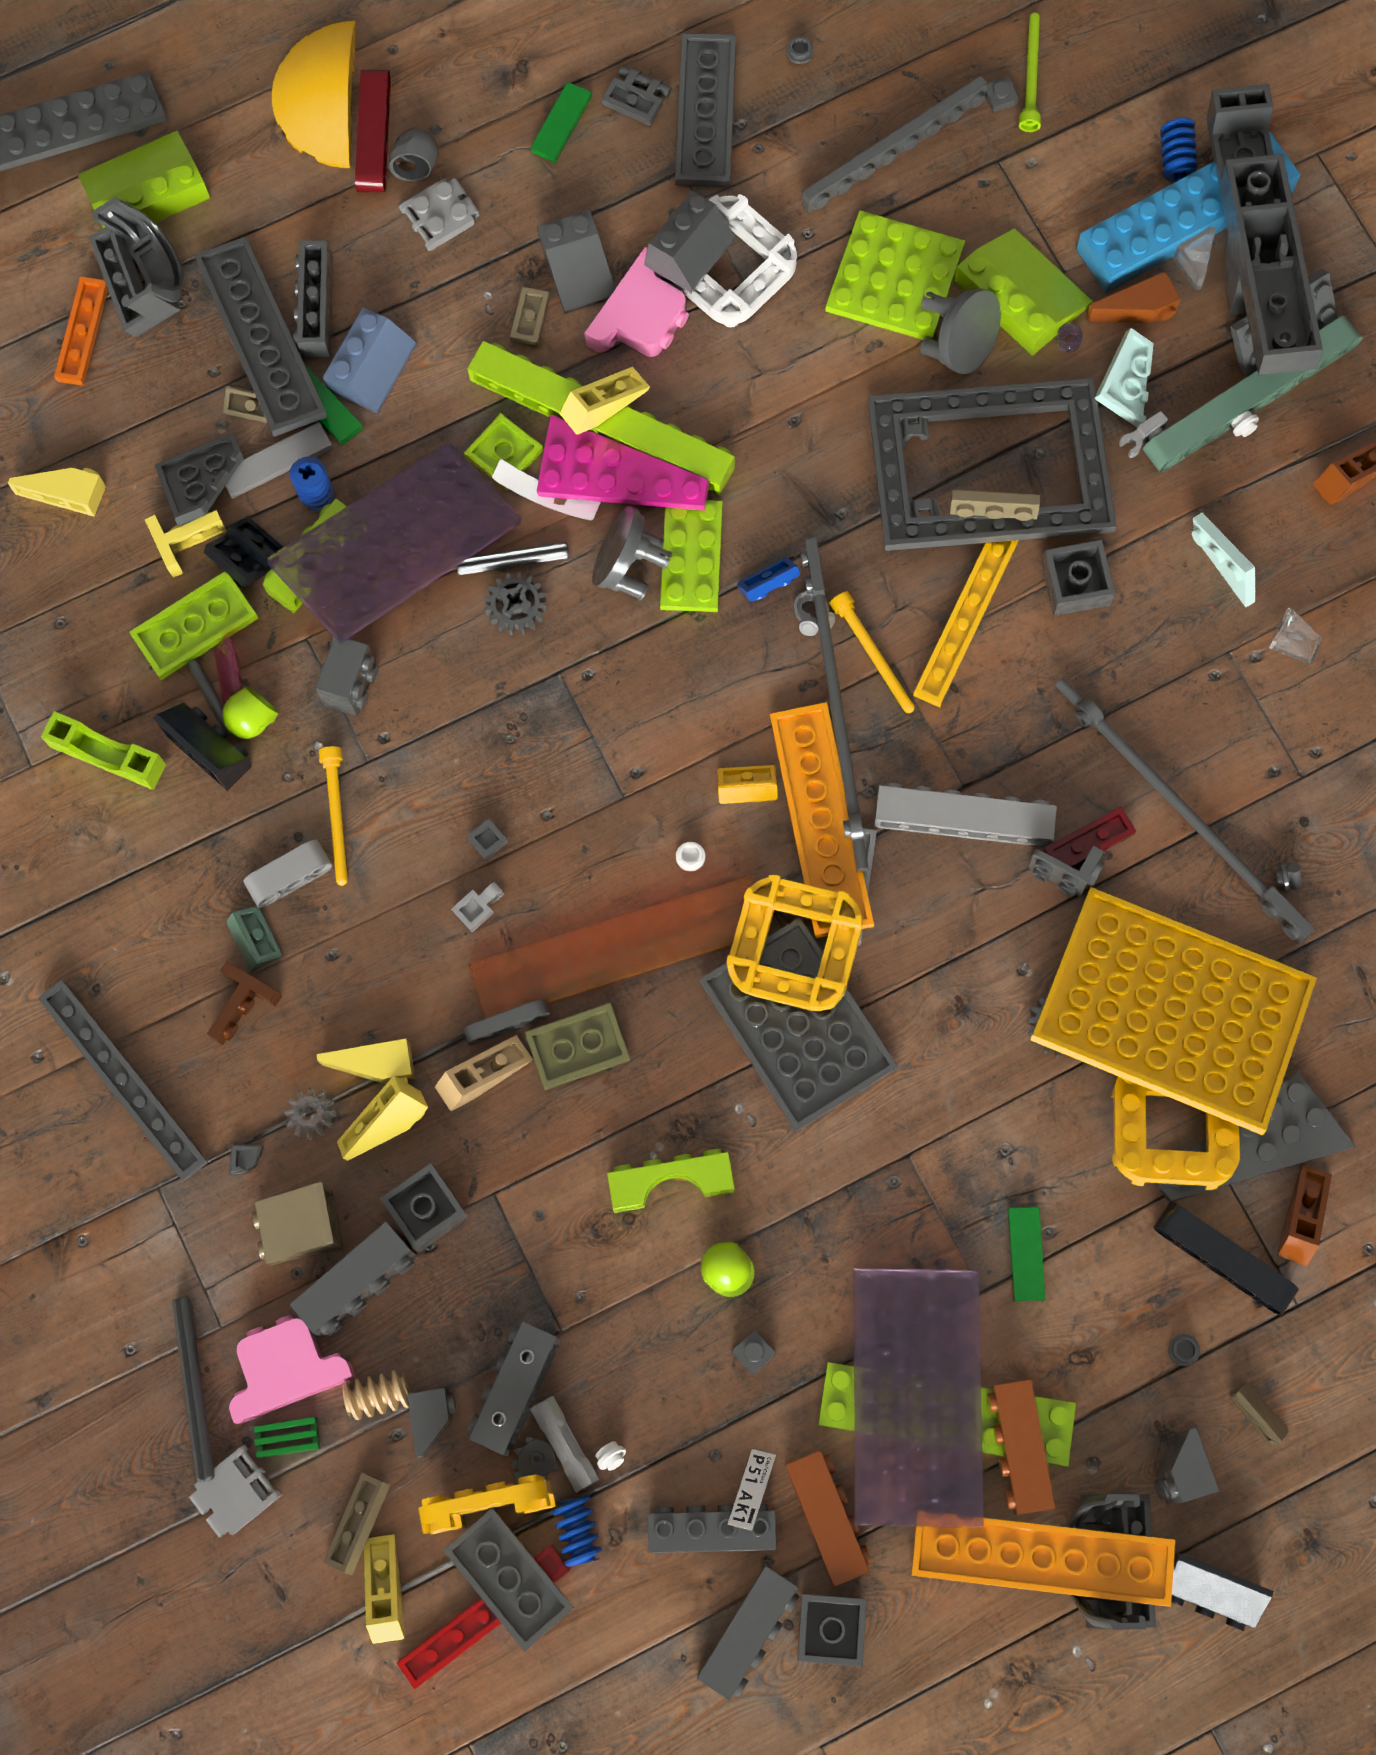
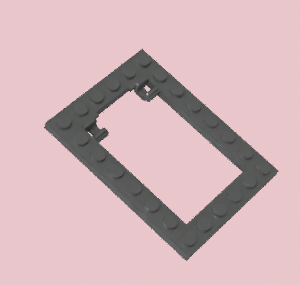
[868,378,1117,551]

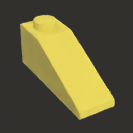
[560,367,650,434]
[8,468,106,517]
[317,1039,415,1084]
[337,1076,428,1161]
[364,1534,405,1644]

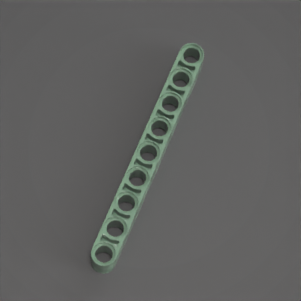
[1142,316,1363,472]

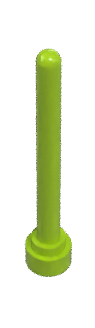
[1019,12,1041,132]

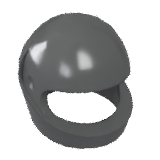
[389,128,439,181]

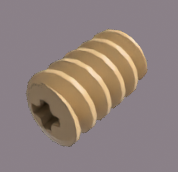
[342,1370,410,1420]

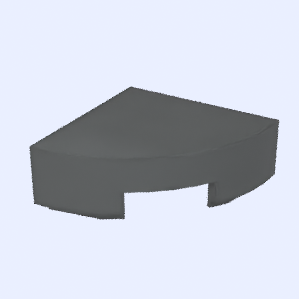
[229,1144,264,1176]

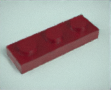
[1043,807,1136,868]

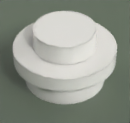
[1231,411,1259,437]
[676,842,705,871]
[596,1441,626,1471]

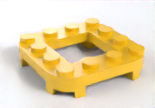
[727,875,863,1011]
[1111,1076,1240,1190]
[418,1474,556,1534]

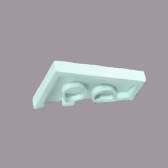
[1094,328,1154,427]
[1192,513,1255,607]

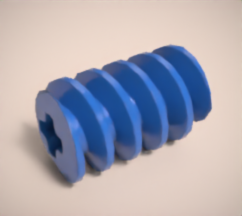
[1160,118,1198,183]
[289,457,334,511]
[553,1495,602,1567]

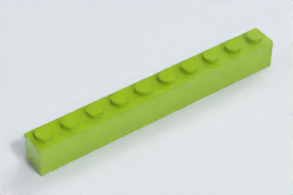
[467,341,735,496]

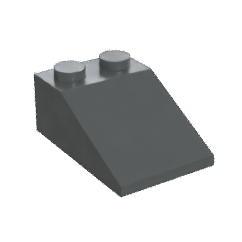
[537,210,615,314]

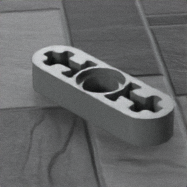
[463,999,550,1045]

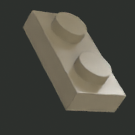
[510,287,550,347]

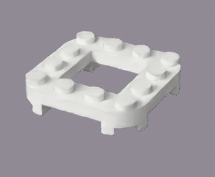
[669,194,797,327]

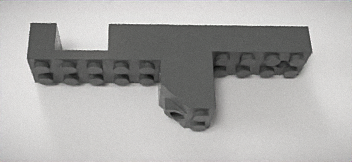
[1206,84,1323,375]

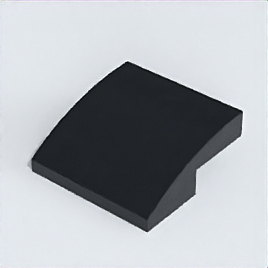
[203,516,287,588]

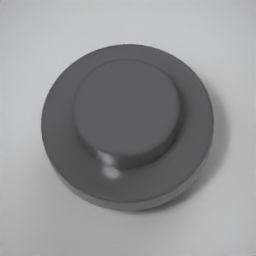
[787,37,814,64]
[1168,1334,1200,1366]

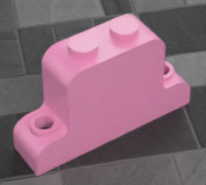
[584,247,689,357]
[229,1315,356,1424]

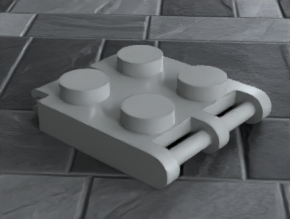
[399,178,480,251]
[189,1444,283,1537]

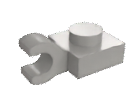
[1119,411,1168,458]
[451,882,504,933]

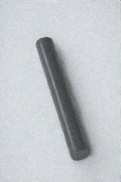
[187,659,233,737]

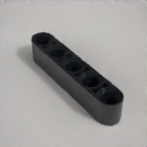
[1153,1202,1299,1316]

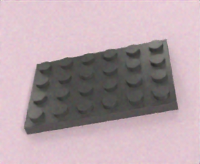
[699,917,898,1133]

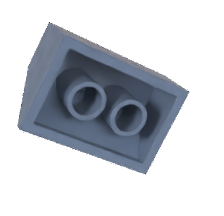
[323,307,417,414]

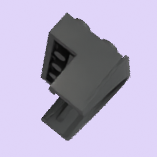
[89,196,183,338]
[1068,1494,1156,1630]

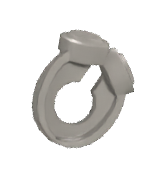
[794,591,835,636]

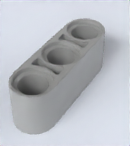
[243,839,333,908]

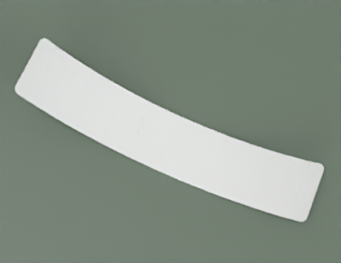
[492,459,601,520]

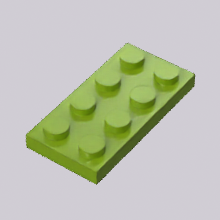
[660,500,723,612]
[129,571,259,680]

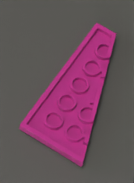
[536,415,709,511]

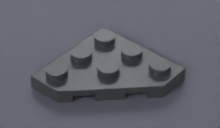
[155,433,244,526]

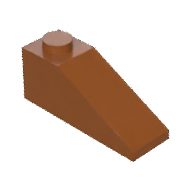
[1086,272,1181,323]
[1313,440,1376,505]
[1277,1164,1332,1266]

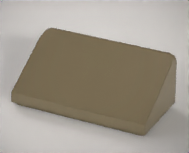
[222,384,267,423]
[1230,1382,1288,1445]

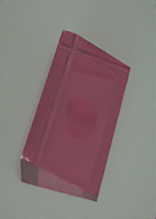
[214,637,243,704]

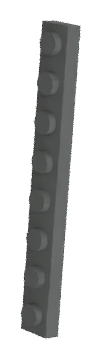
[802,76,988,213]
[38,979,208,1182]

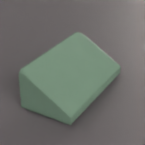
[226,905,283,972]

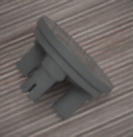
[920,288,1001,374]
[592,506,672,601]

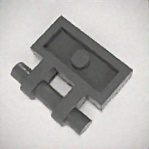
[602,66,672,126]

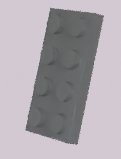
[1230,269,1338,376]
[443,1508,574,1652]

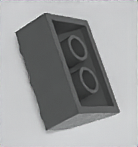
[644,191,735,293]
[1154,1427,1219,1504]

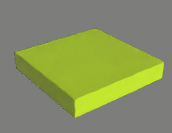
[464,413,544,490]

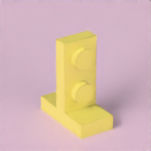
[145,510,227,578]

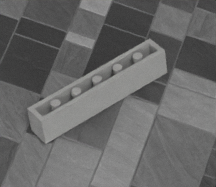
[874,783,1057,847]

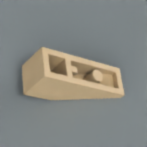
[435,1035,533,1111]

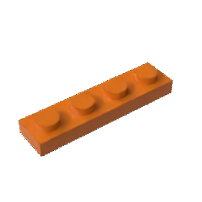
[54,277,108,386]

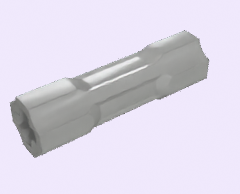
[530,1396,600,1493]

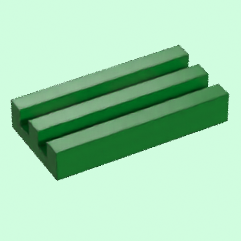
[253,1417,320,1459]

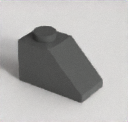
[407,1388,456,1458]

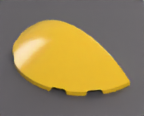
[272,21,356,168]

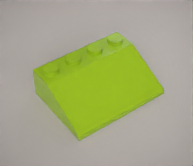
[78,131,210,228]
[954,228,1093,356]

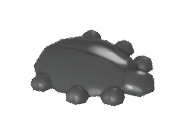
[511,1437,558,1481]

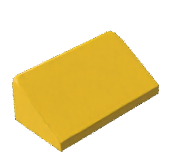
[717,765,778,804]

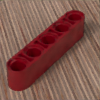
[355,70,391,192]

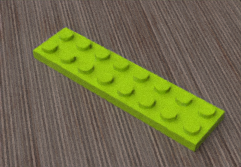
[818,1362,1076,1467]

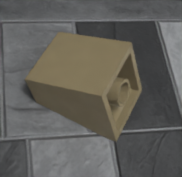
[252,1182,343,1266]

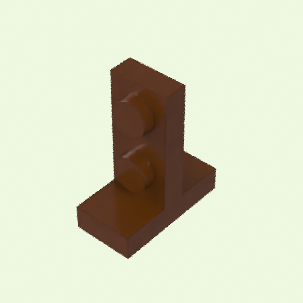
[207,961,282,1045]

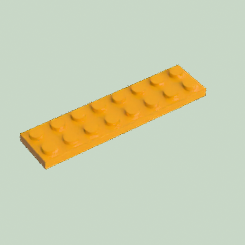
[770,702,874,938]
[912,1510,1176,1607]

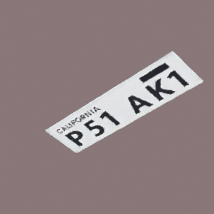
[728,1449,776,1531]

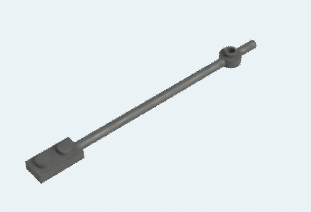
[800,537,869,872]
[1055,678,1315,944]

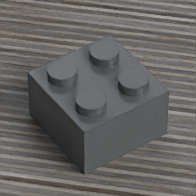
[1041,540,1115,616]
[315,635,378,716]
[380,1163,469,1253]
[797,1593,867,1667]

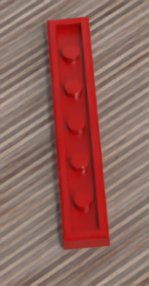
[396,1544,570,1690]

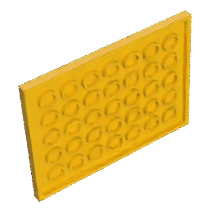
[1030,887,1317,1135]

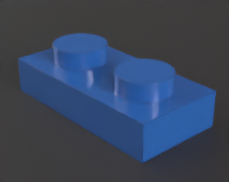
[737,556,801,602]

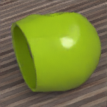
[222,686,279,739]
[701,1241,754,1297]

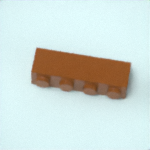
[987,1379,1056,1515]
[785,1450,872,1587]

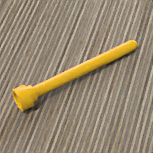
[829,591,914,713]
[318,746,348,886]

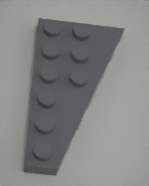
[1155,1072,1356,1202]

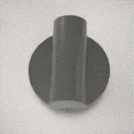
[1276,863,1302,893]

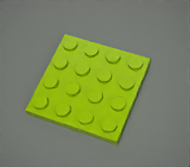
[825,210,965,340]

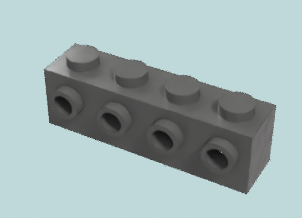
[294,240,333,358]
[648,1504,776,1553]

